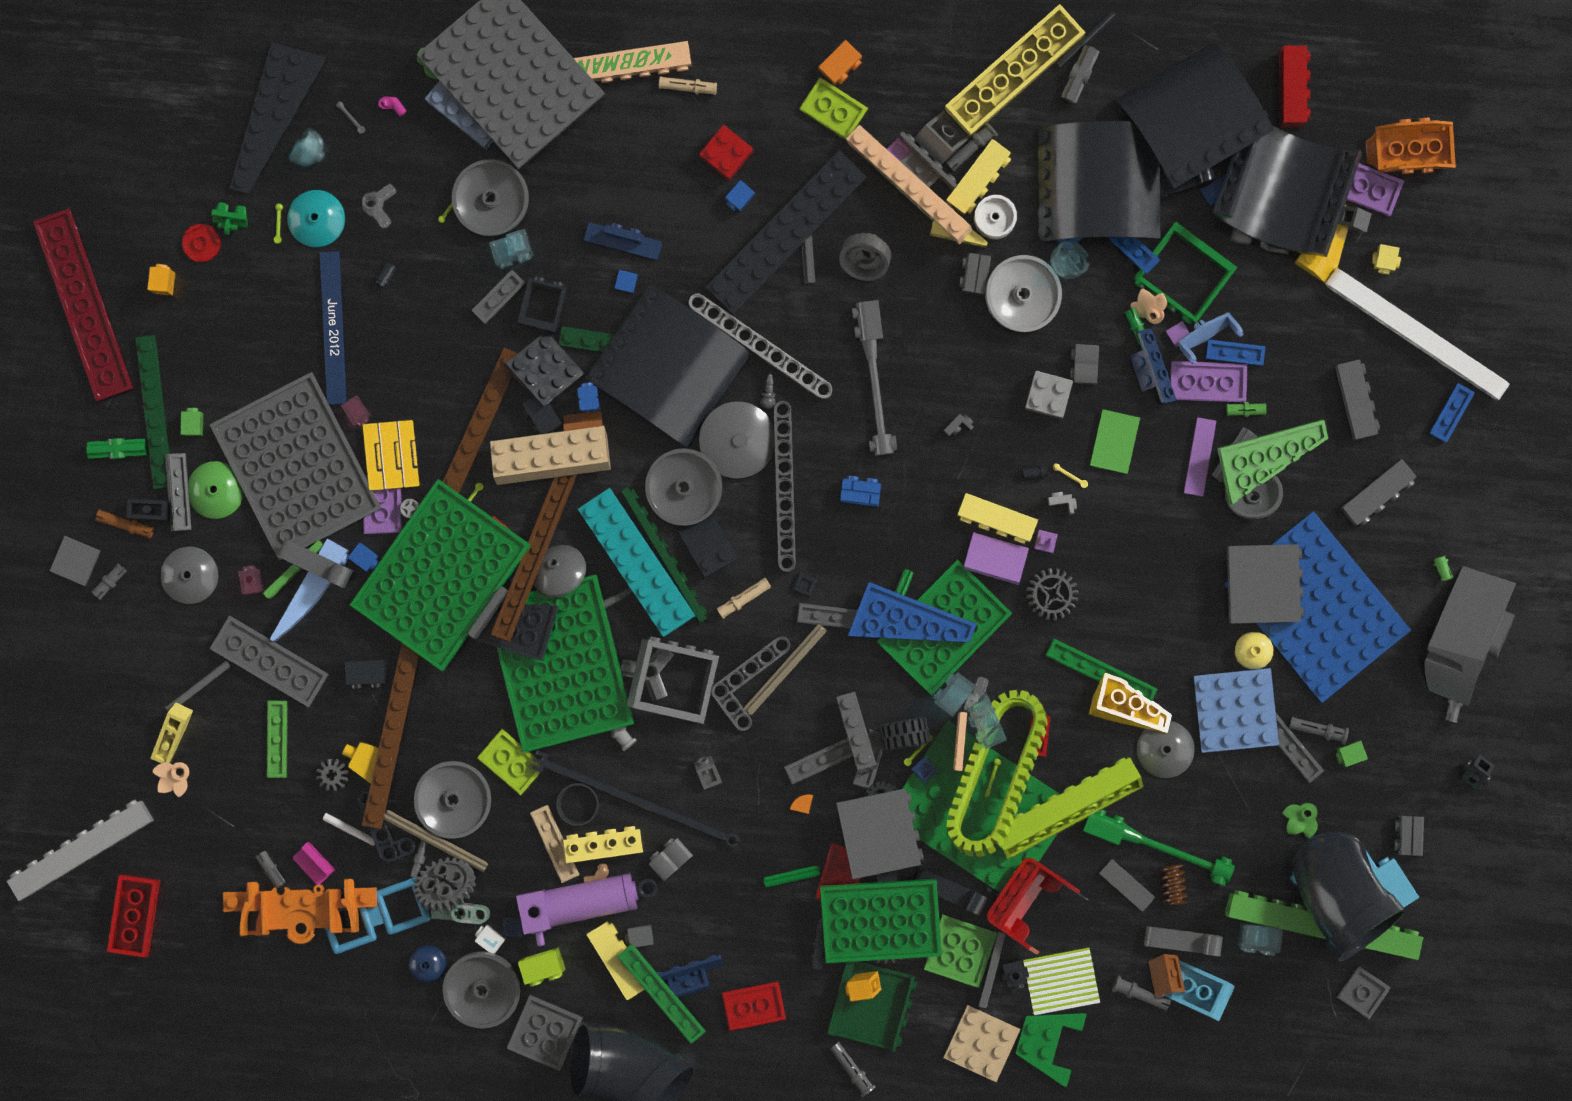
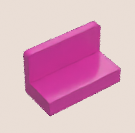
[293,842,335,885]

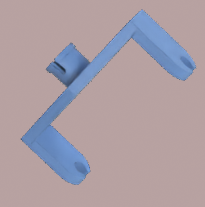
[1179,312,1243,364]

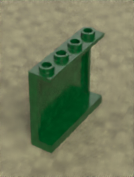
[828,961,917,1052]

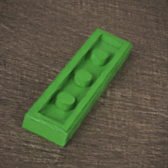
[263,540,324,599]
[267,701,288,778]

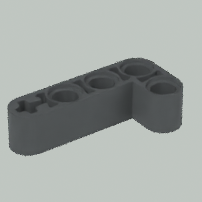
[277,539,353,588]
[1144,926,1223,956]

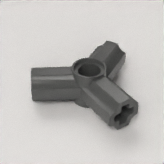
[621,648,675,702]

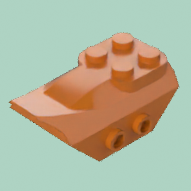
[1366,118,1456,174]

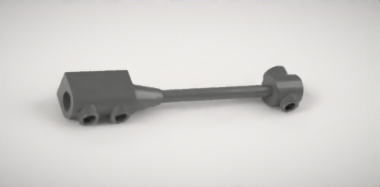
[852,300,897,456]

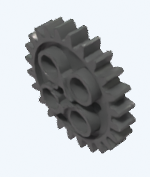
[414,857,476,913]

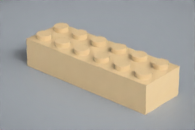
[490,426,611,485]

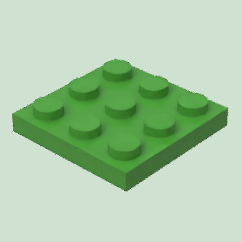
[924,914,997,988]

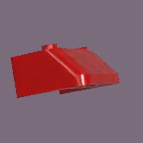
[987,858,1080,955]

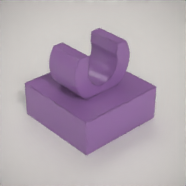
[1034,530,1058,553]

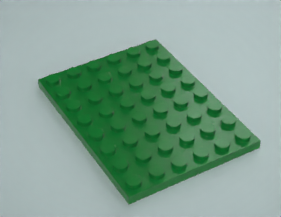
[350,479,531,671]
[497,575,634,753]
[902,720,1060,893]

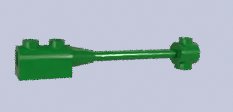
[1082,809,1235,886]

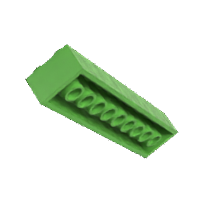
[1225,890,1423,960]

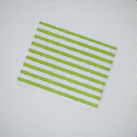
[1023,948,1100,1015]

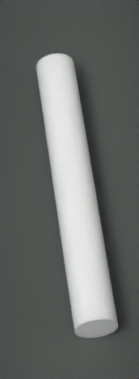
[323,813,375,846]

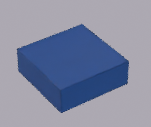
[615,270,638,293]

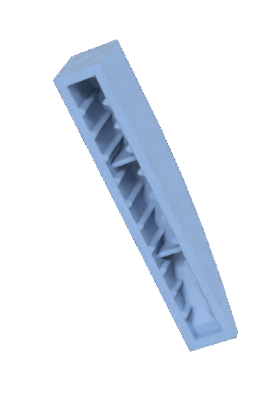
[270,539,349,641]

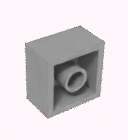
[1025,371,1073,419]

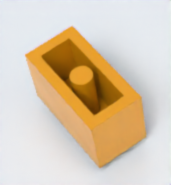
[148,264,175,296]
[845,971,881,1001]

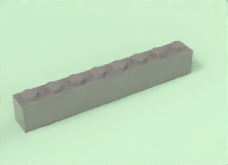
[7,800,154,901]

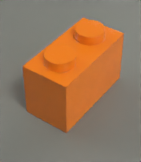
[819,40,862,85]

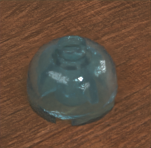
[289,127,325,167]
[1050,240,1089,279]

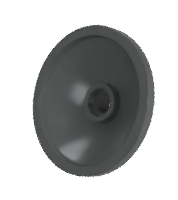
[1225,475,1283,519]
[533,545,586,597]
[161,547,219,604]
[1137,721,1194,778]

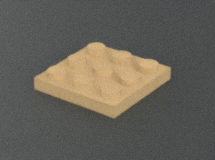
[943,1005,1020,1082]

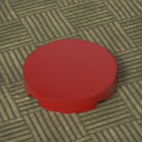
[182,224,221,262]

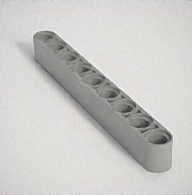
[689,294,832,399]

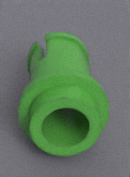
[1434,556,1453,581]

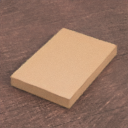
[953,712,967,771]

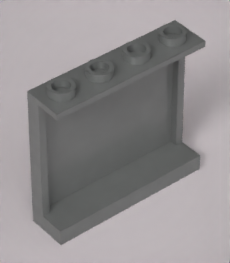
[1227,544,1304,624]
[837,788,924,879]

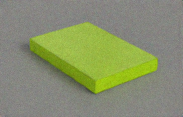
[799,77,868,140]
[477,729,544,795]

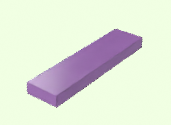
[1184,418,1216,497]

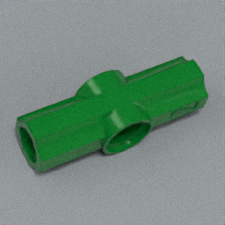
[87,438,147,459]

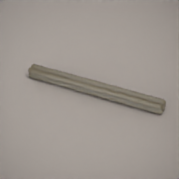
[744,624,826,715]
[384,810,488,872]

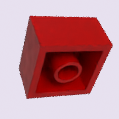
[699,125,754,181]

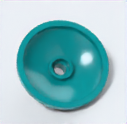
[287,190,345,247]

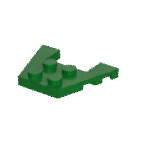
[1016,1013,1087,1087]

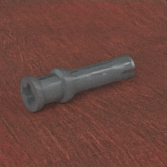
[946,122,998,171]
[1289,717,1349,745]
[1112,975,1171,1011]
[829,1042,876,1097]

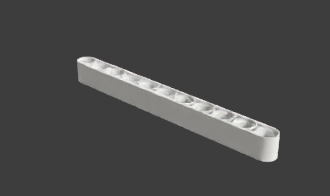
[1325,268,1509,401]

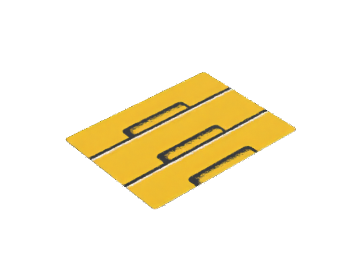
[363,420,419,490]

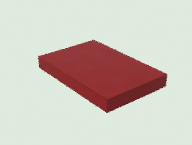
[815,843,861,900]
[722,981,786,1031]

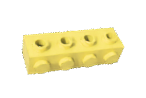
[563,826,643,863]

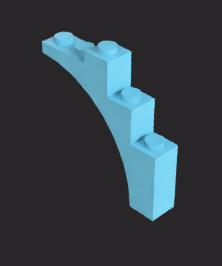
[1290,851,1419,907]

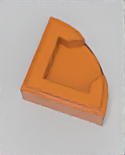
[790,794,813,814]

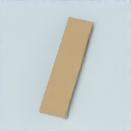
[530,805,580,883]

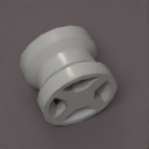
[400,499,420,518]

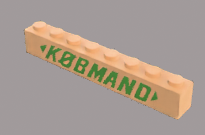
[574,41,692,83]
[846,125,972,244]

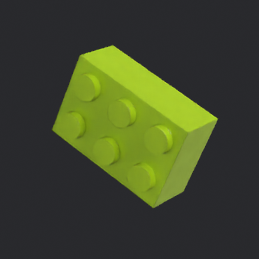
[518,947,565,987]

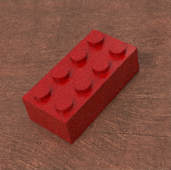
[1279,46,1310,128]
[107,874,161,957]

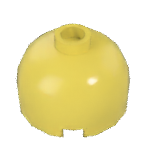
[1235,632,1273,670]

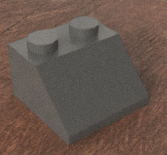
[914,110,970,165]

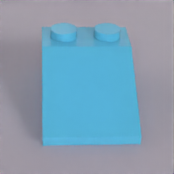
[1165,960,1235,1021]

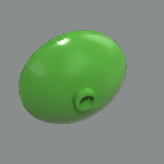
[188,461,244,519]

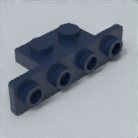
[584,222,662,260]
[1130,328,1176,404]
[657,955,724,998]

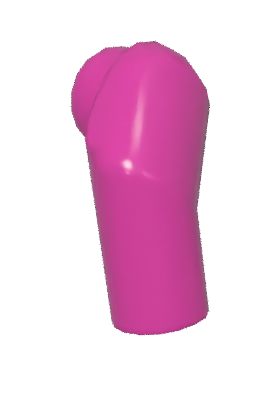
[378,96,407,117]

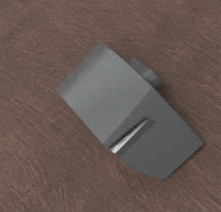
[1425,566,1516,706]

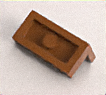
[563,411,603,431]
[1149,954,1185,998]

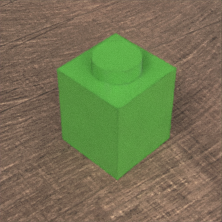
[181,408,203,436]
[1336,741,1368,767]

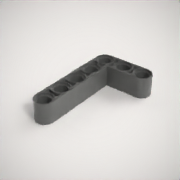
[711,637,790,731]

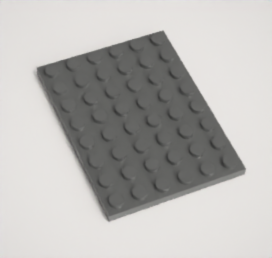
[417,0,605,169]
[210,372,382,561]

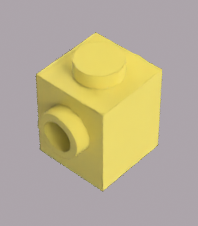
[1372,244,1401,275]

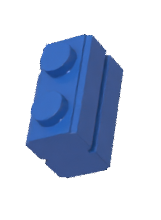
[577,383,601,413]
[840,476,881,507]

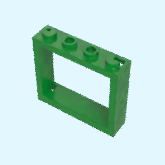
[1133,222,1237,324]

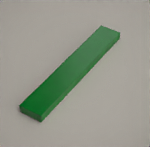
[1045,639,1157,702]
[617,943,706,1044]

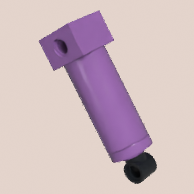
[516,873,658,946]

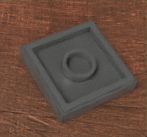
[50,536,101,586]
[1337,966,1390,1019]

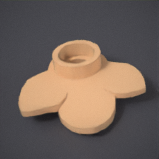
[1131,289,1167,324]
[153,762,189,797]

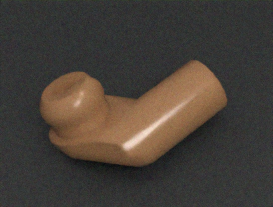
[584,863,609,883]

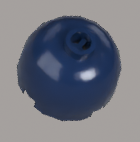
[408,945,447,984]

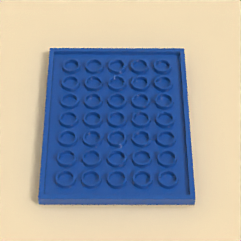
[1224,511,1411,703]

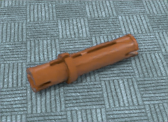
[95,509,154,539]

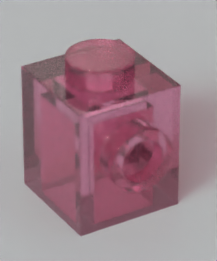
[239,566,264,595]

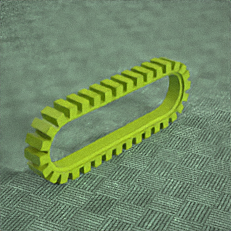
[947,690,1047,857]

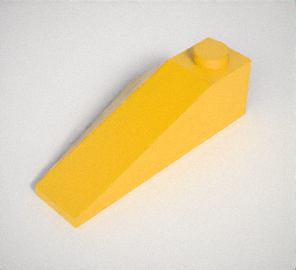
[1295,205,1348,283]
[1089,673,1171,733]

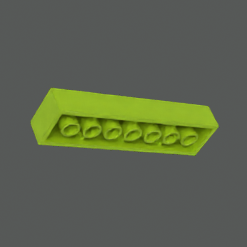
[1001,758,1143,860]

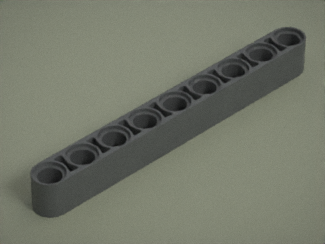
[774,401,796,572]

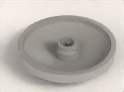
[985,255,1062,332]

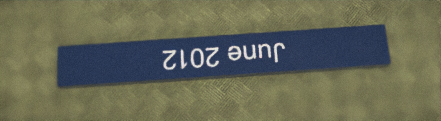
[320,251,347,405]

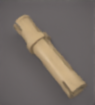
[659,76,717,95]
[717,578,771,619]

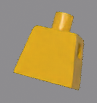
[342,742,379,783]

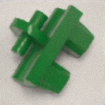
[211,202,248,235]

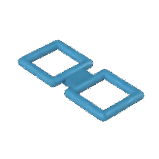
[325,878,431,954]

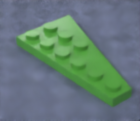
[1217,420,1328,505]

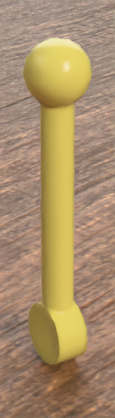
[1053,463,1088,488]

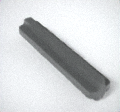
[801,236,815,284]

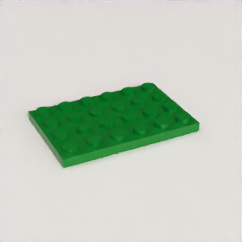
[877,560,1012,696]
[820,879,942,963]

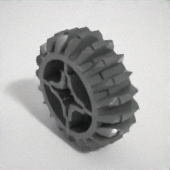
[1026,568,1078,620]

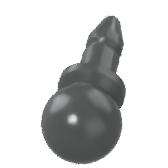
[760,374,776,410]

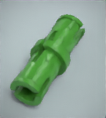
[1227,402,1266,417]

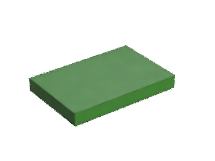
[1090,410,1140,474]

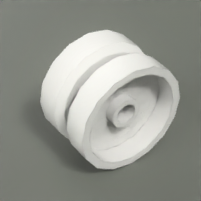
[974,195,1017,240]

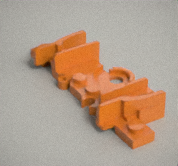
[223,879,377,944]

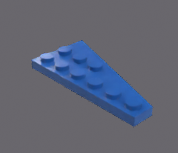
[848,582,976,642]

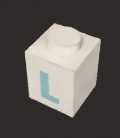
[475,925,506,954]

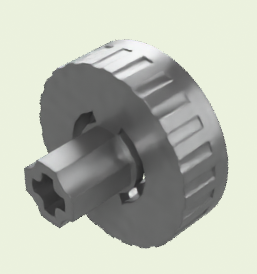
[839,233,891,281]

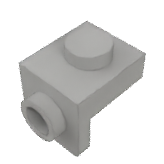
[1048,492,1077,515]

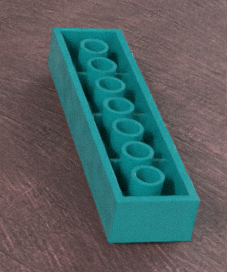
[578,488,695,637]

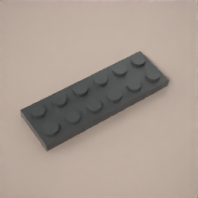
[210,616,329,707]

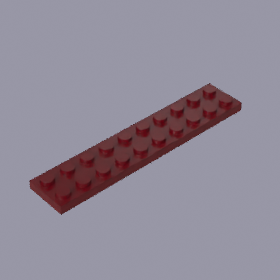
[33,209,133,402]

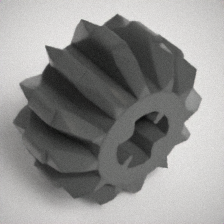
[316,759,349,791]

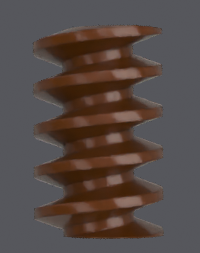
[1160,864,1188,905]

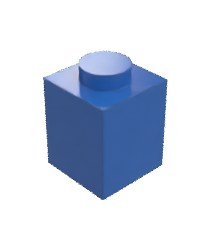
[725,180,755,212]
[348,542,380,572]

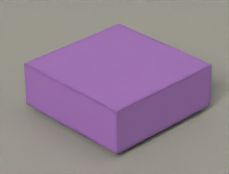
[887,138,912,162]
[1166,321,1190,348]

